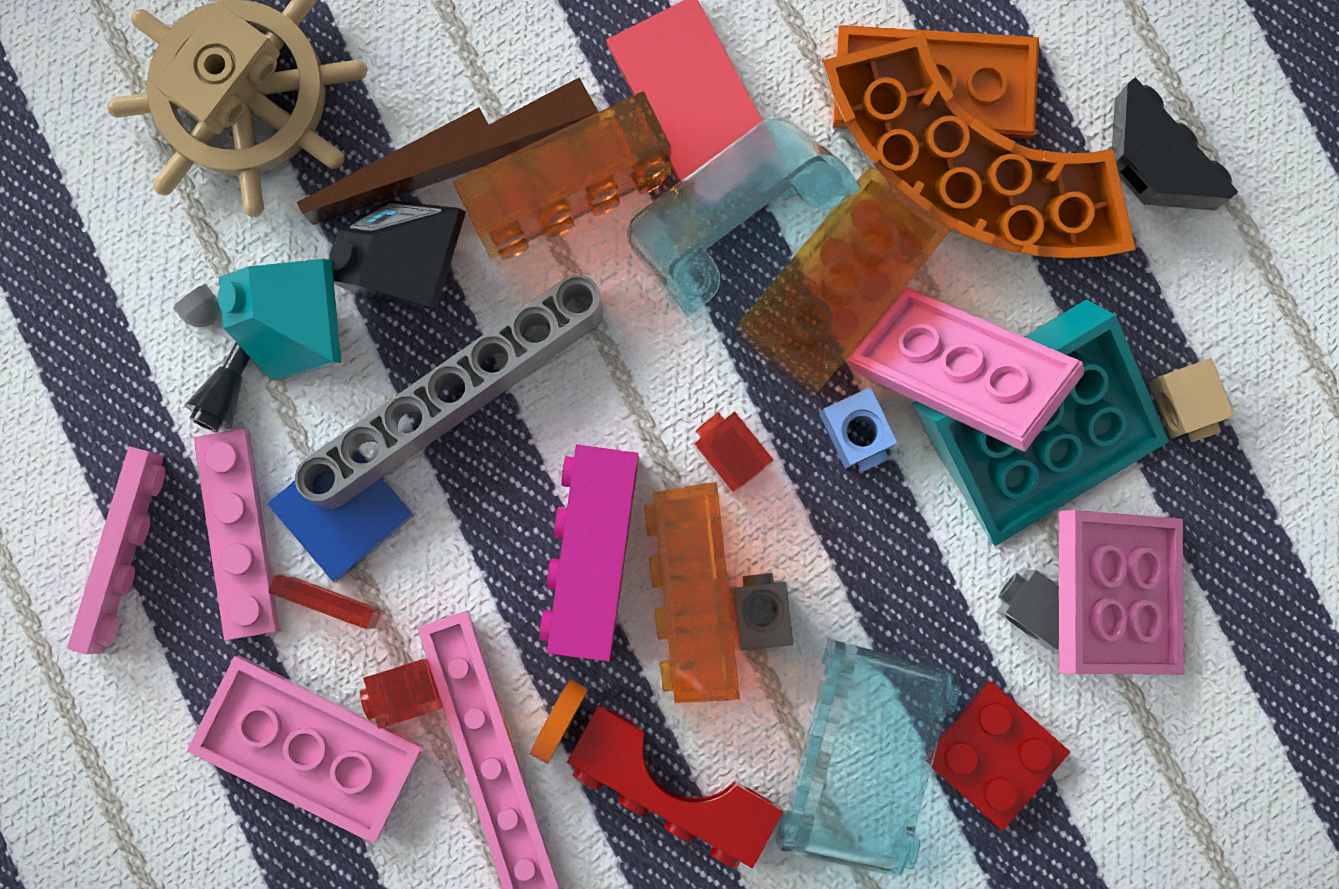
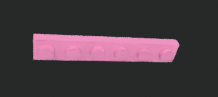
[417,610,561,889]

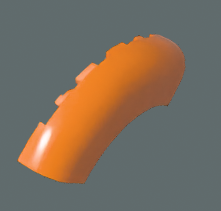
[822,34,1136,258]

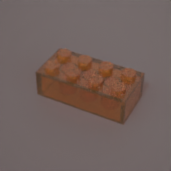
[452,91,671,260]
[735,166,951,398]

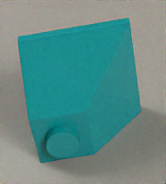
[218,259,342,381]

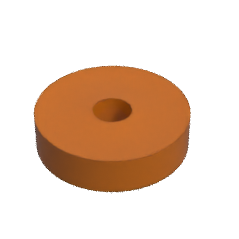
[529,679,589,764]

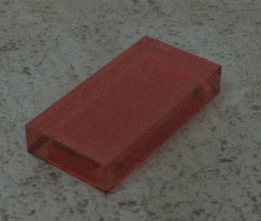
[268,574,381,629]

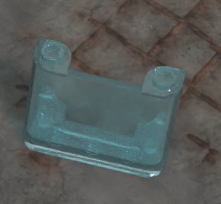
[627,117,861,317]
[775,638,960,877]

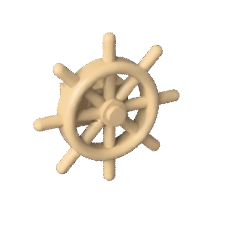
[107,0,368,217]

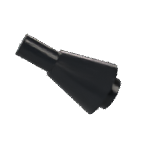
[184,342,250,433]

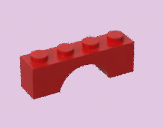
[566,704,784,869]

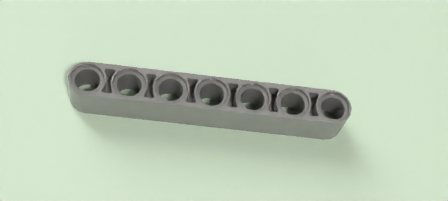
[295,275,603,510]

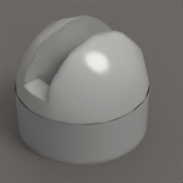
[173,284,219,327]

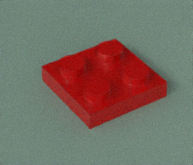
[921,681,1071,831]

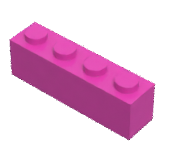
[539,444,639,662]

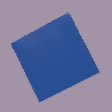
[267,449,414,582]

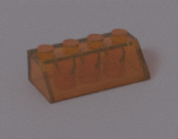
[644,482,740,703]

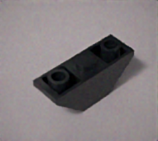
[1112,77,1238,210]

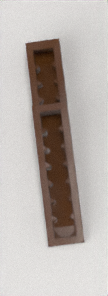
[297,77,601,225]

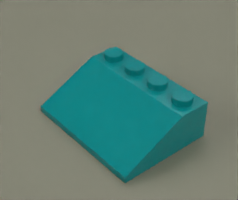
[912,299,1169,546]

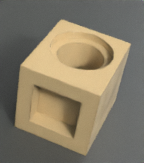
[1149,358,1234,442]

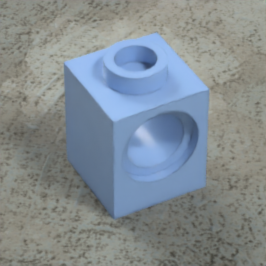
[819,387,898,472]

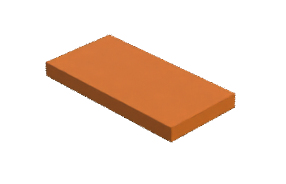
[832,25,1039,140]

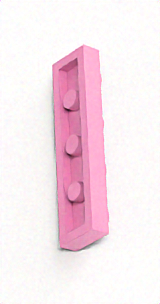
[194,428,280,641]
[67,446,165,655]

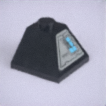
[329,200,466,310]

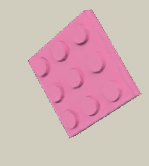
[1058,510,1184,675]

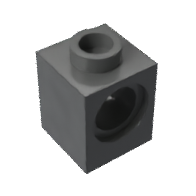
[996,570,1059,650]
[732,573,794,651]

